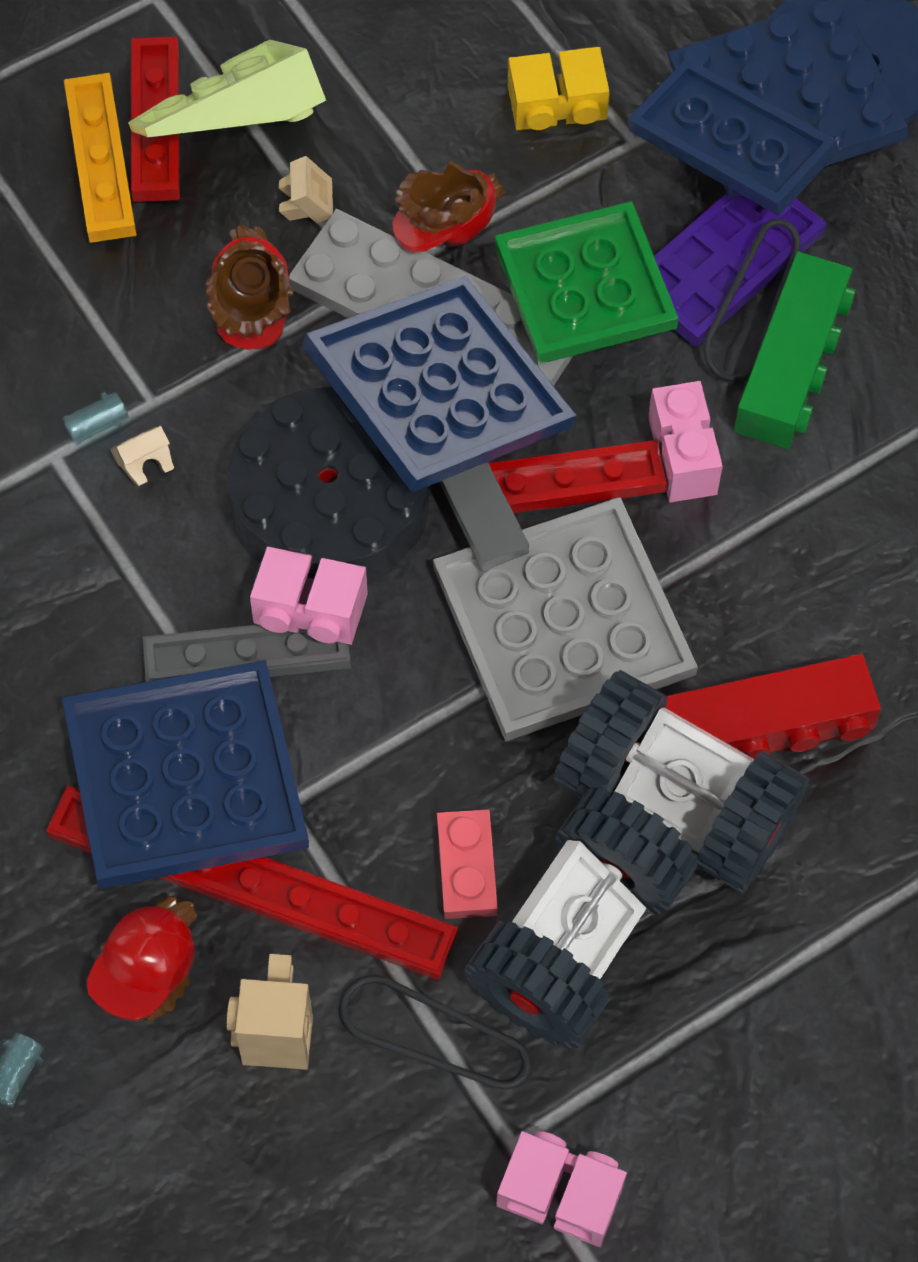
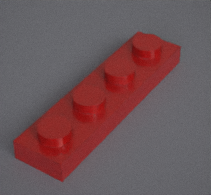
[131,37,180,202]
[488,440,667,513]

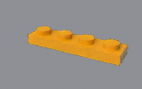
[64,73,137,243]

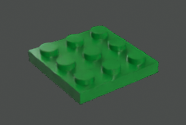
[495,201,678,365]

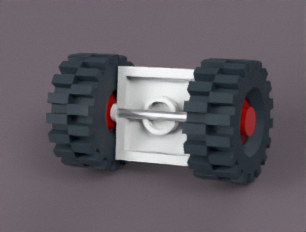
[554,669,810,894]
[464,788,698,1049]

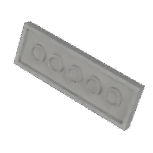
[289,209,573,386]

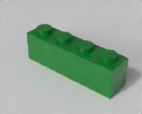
[734,251,856,450]

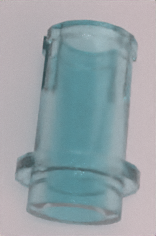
[62,392,129,445]
[0,1033,44,1108]

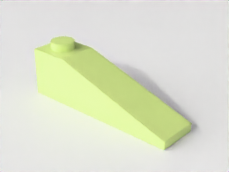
[128,40,326,137]

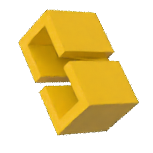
[508,47,609,131]

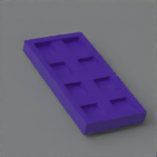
[654,193,827,347]

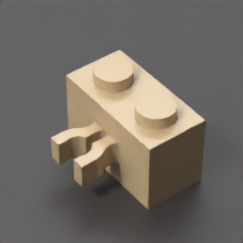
[227,954,313,1070]

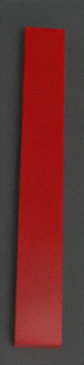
[46,785,458,981]

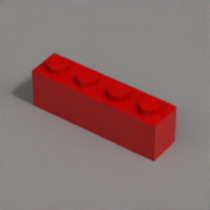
[666,654,881,759]

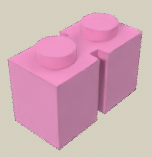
[648,381,723,503]
[250,546,368,645]
[496,1131,627,1248]

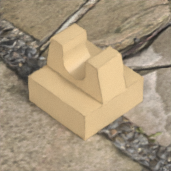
[279,156,333,224]
[110,426,174,486]

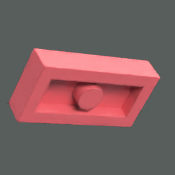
[437,810,498,919]

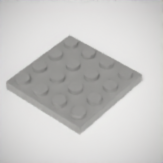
[433,497,698,741]

